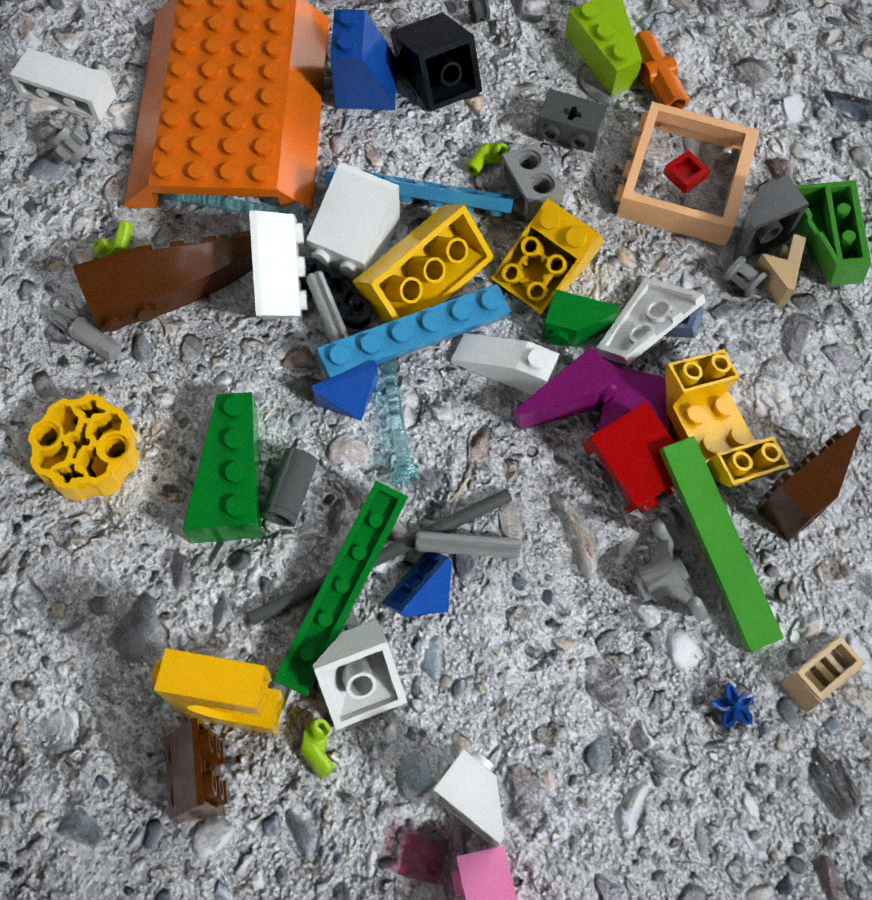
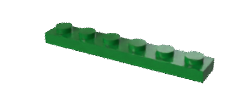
[273,481,408,697]

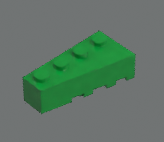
[182,392,262,544]

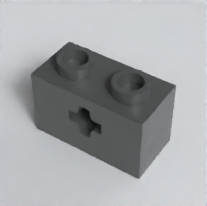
[535,88,608,153]

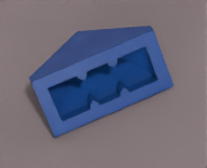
[311,360,378,421]
[381,552,452,617]

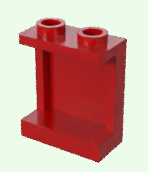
[581,401,677,514]

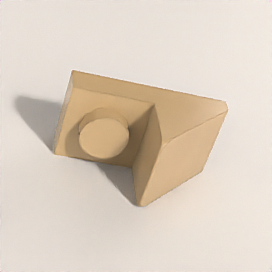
[754,234,806,307]

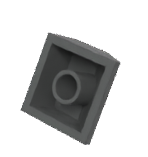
[732,175,809,262]

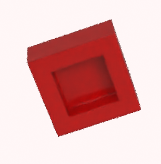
[663,150,710,194]

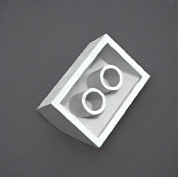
[249,210,308,320]

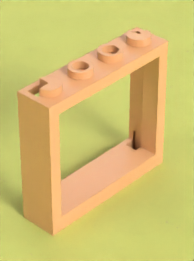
[615,101,760,246]

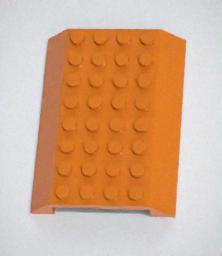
[124,0,329,213]

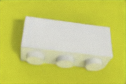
[10,48,116,122]

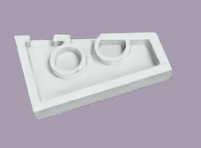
[596,277,706,365]

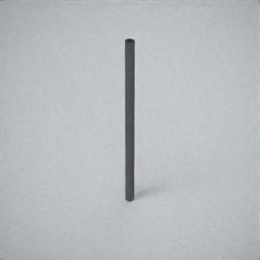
[247,489,512,626]

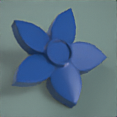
[710,683,755,729]

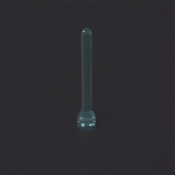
[161,193,309,230]
[382,359,420,486]

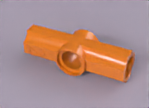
[635,30,689,109]

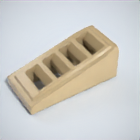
[782,635,866,712]

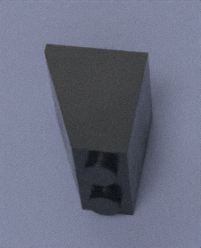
[390,12,482,112]

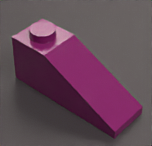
[514,347,620,430]

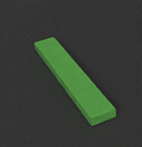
[659,436,784,652]

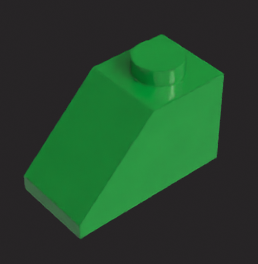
[542,289,620,347]

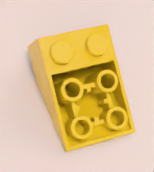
[491,198,605,315]

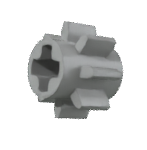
[50,126,90,165]

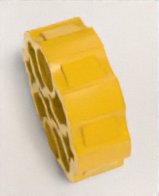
[28,394,140,502]

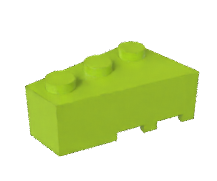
[565,0,642,96]

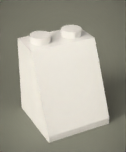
[306,162,400,278]

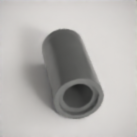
[261,448,318,527]

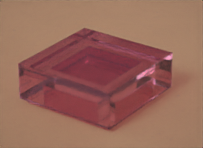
[398,833,446,885]

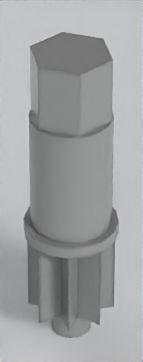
[50,306,121,360]

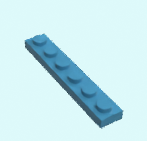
[325,166,515,217]
[316,284,511,379]

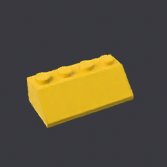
[352,204,495,323]

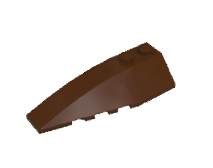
[73,231,253,332]

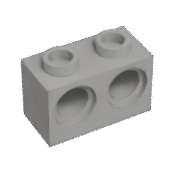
[500,143,564,221]

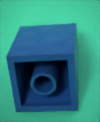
[330,9,397,110]

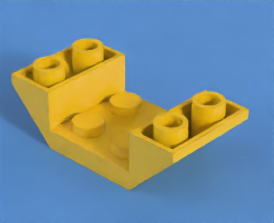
[665,349,791,487]

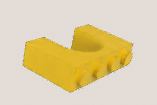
[151,648,285,735]

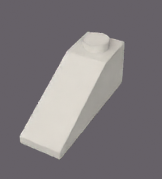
[451,333,560,395]

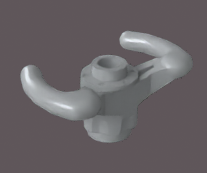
[633,520,708,621]

